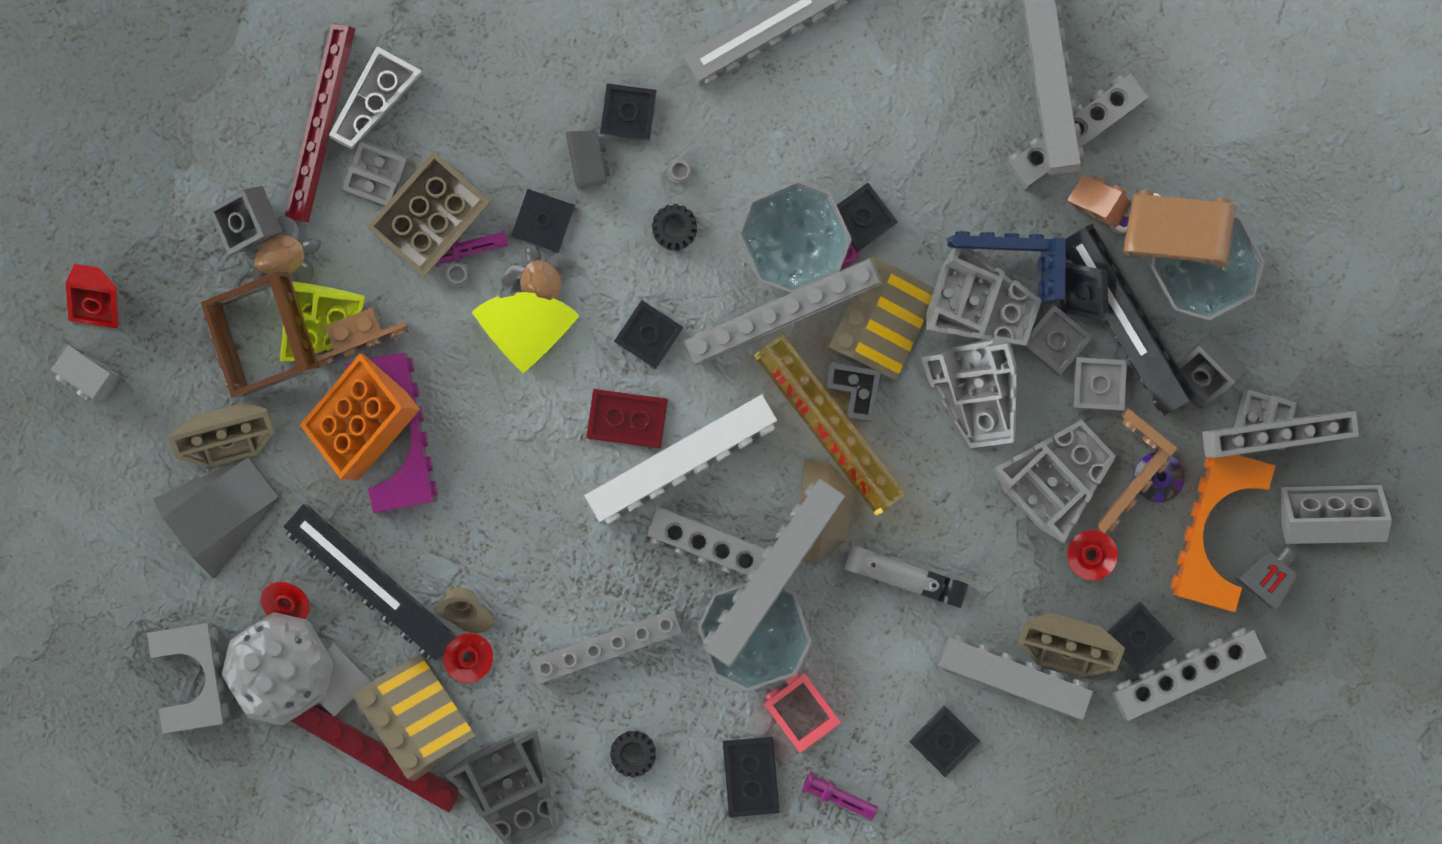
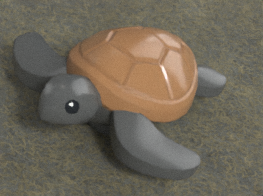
[245,216,321,284]
[502,244,574,301]

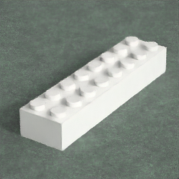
[584,394,777,524]

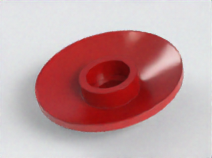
[1067,530,1118,580]
[260,582,310,619]
[443,633,493,683]

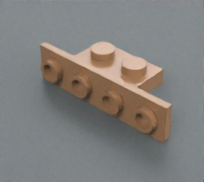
[316,307,409,367]

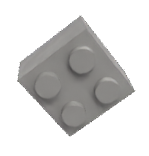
[51,345,121,402]

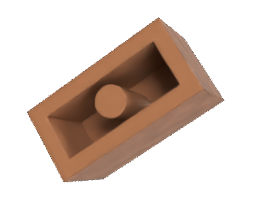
[1067,175,1132,228]

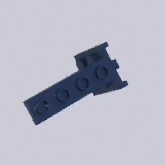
[947,231,1066,303]

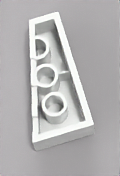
[329,47,422,150]

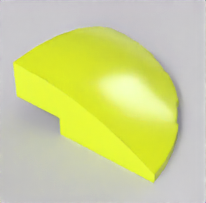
[280,281,365,361]
[472,292,579,374]

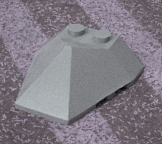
[921,337,1017,448]

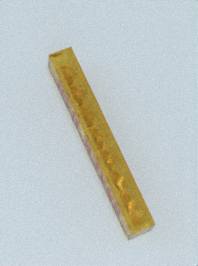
[754,333,906,516]

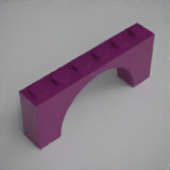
[345,352,438,513]

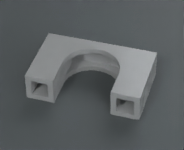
[147,622,230,734]

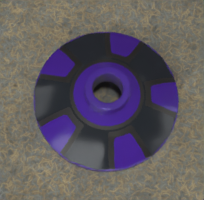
[1134,452,1184,502]

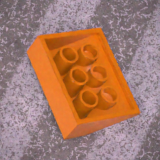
[300,353,420,480]

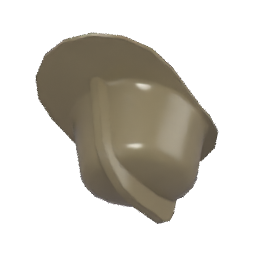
[436,586,493,633]

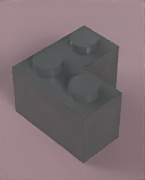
[825,363,881,423]

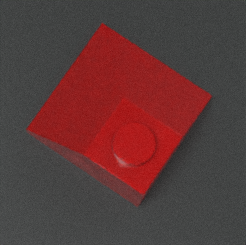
[65,264,119,329]

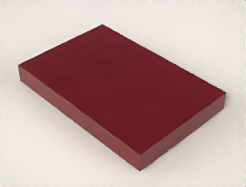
[586,389,668,449]

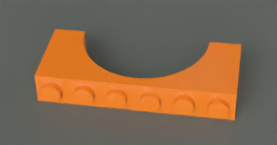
[1170,454,1275,612]

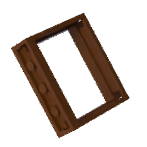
[201,272,320,398]

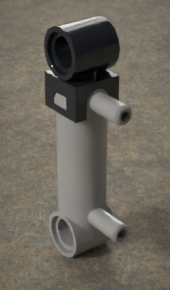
[844,545,969,608]

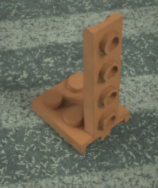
[1097,408,1177,533]

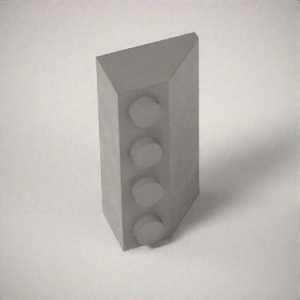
[1280,485,1392,544]

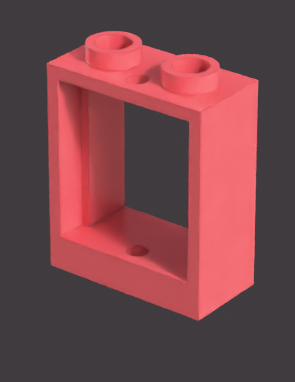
[763,672,841,753]

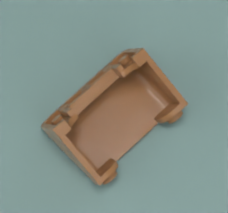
[1123,190,1236,268]

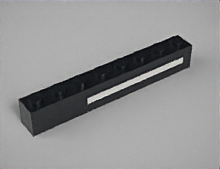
[1065,224,1196,416]
[283,504,457,661]

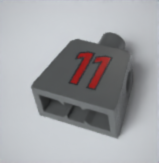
[1235,547,1297,610]

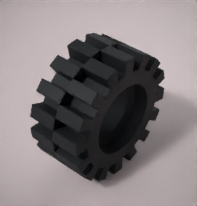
[652,204,697,251]
[610,730,656,778]

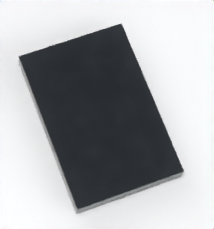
[723,736,779,817]

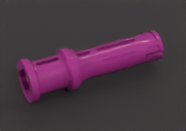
[435,231,508,267]
[801,771,878,821]

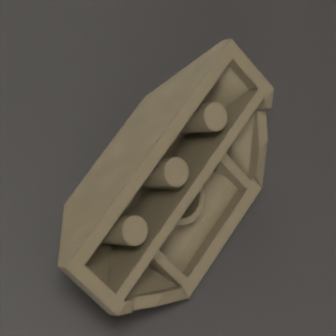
[168,403,274,467]
[799,460,852,563]
[1019,613,1125,677]

